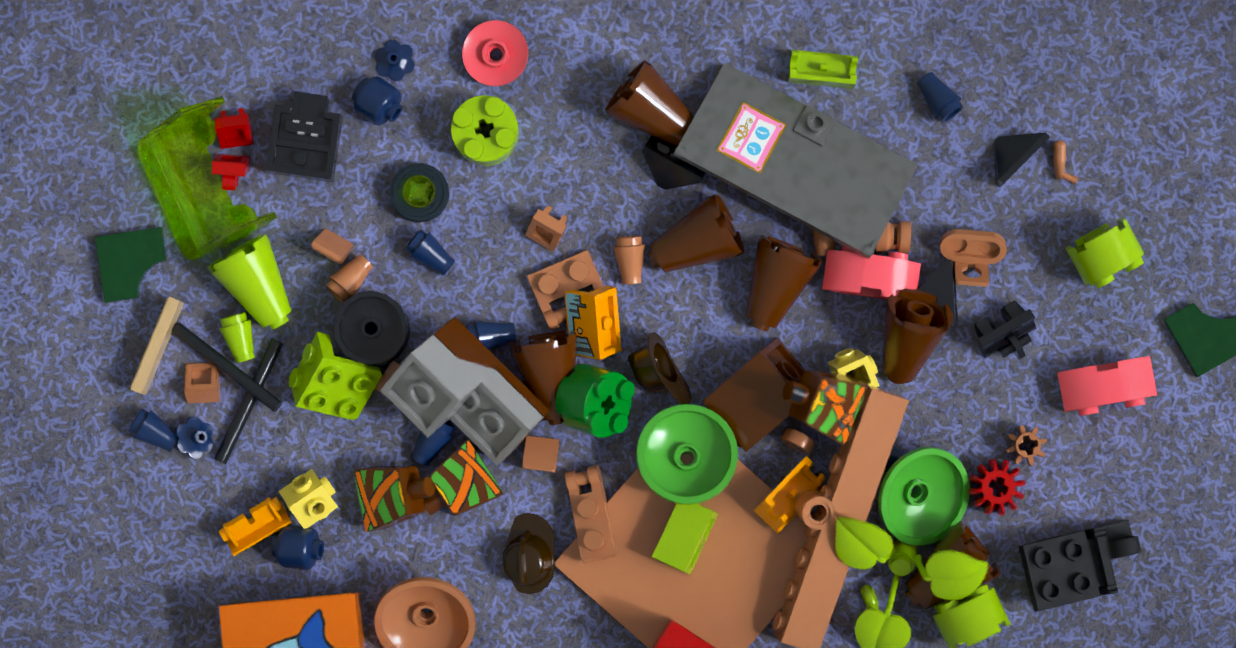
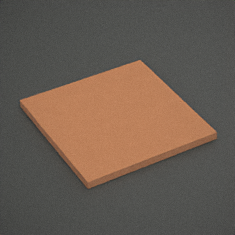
[555,454,808,648]

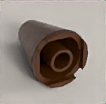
[605,60,694,147]
[648,194,745,273]
[746,235,822,331]
[883,289,953,384]
[510,330,577,425]
[905,520,1001,609]

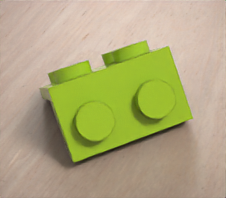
[289,332,382,420]

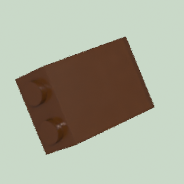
[703,338,806,452]

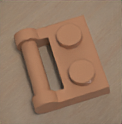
[527,250,603,331]

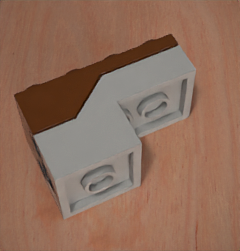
[380,317,550,466]

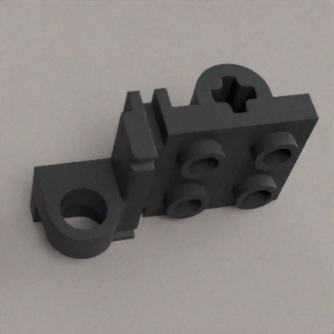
[1018,520,1142,612]

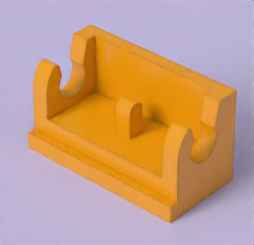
[754,456,825,534]

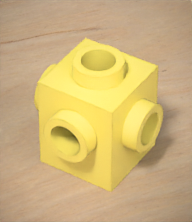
[827,348,879,387]
[279,469,338,529]

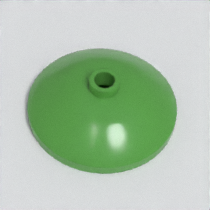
[637,404,738,505]
[878,447,970,546]

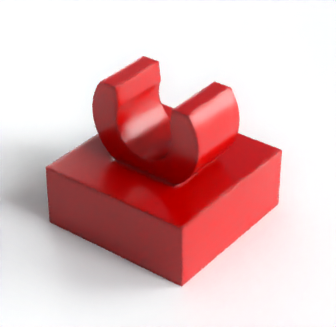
[214,108,254,149]
[212,154,250,191]

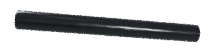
[172,322,282,412]
[214,338,283,464]

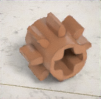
[1005,425,1047,466]

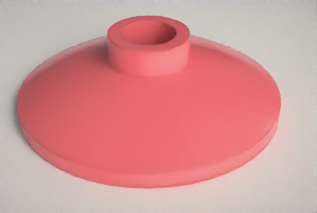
[462,20,528,87]

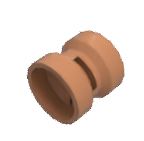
[875,220,911,254]

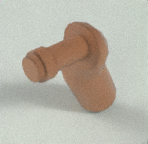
[1053,140,1078,184]

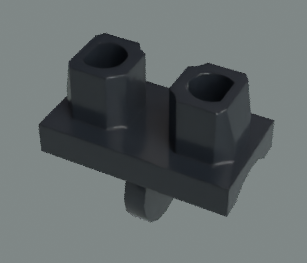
[974,300,1036,360]

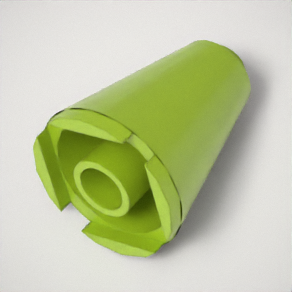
[208,234,292,330]

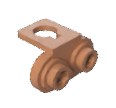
[940,229,1007,287]

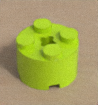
[451,95,519,166]
[1066,217,1144,288]
[932,584,1011,648]

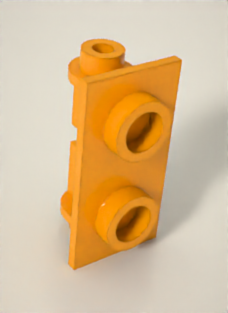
[218,496,292,556]

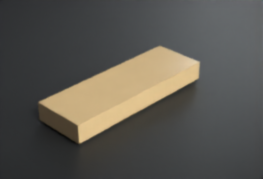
[130,297,184,395]

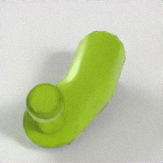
[860,584,879,610]

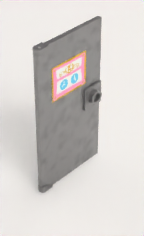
[673,63,918,259]

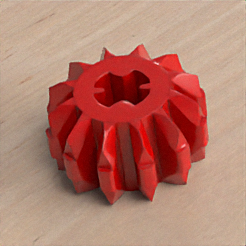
[968,459,1025,516]

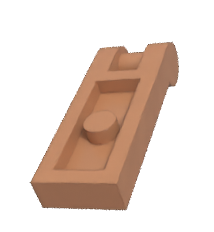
[565,465,617,564]

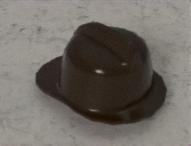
[628,332,691,404]
[502,513,555,594]

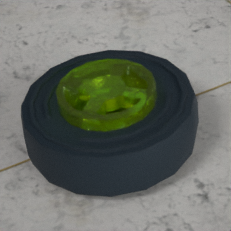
[390,163,450,223]

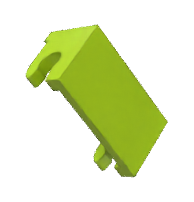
[788,50,858,89]
[652,503,718,574]

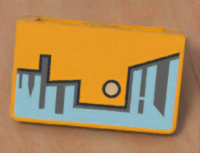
[564,285,622,360]

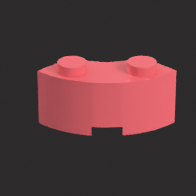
[822,245,921,301]
[1057,356,1157,416]

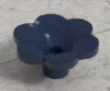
[375,40,415,81]
[175,417,214,459]

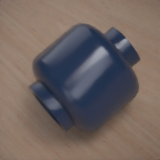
[352,76,403,126]
[272,525,324,570]

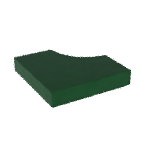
[95,227,167,303]
[1163,303,1236,377]

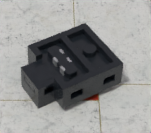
[265,92,343,182]

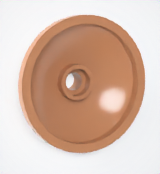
[374,577,476,648]

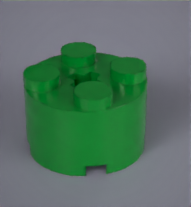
[556,364,635,438]

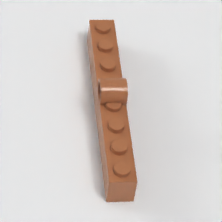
[773,383,909,648]

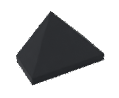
[995,132,1050,187]
[642,135,706,190]
[919,260,959,328]

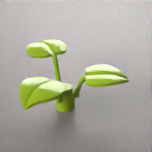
[835,517,988,648]

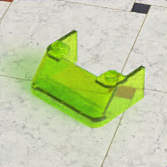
[137,96,277,261]

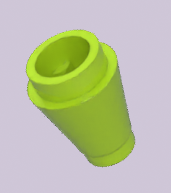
[219,312,255,363]

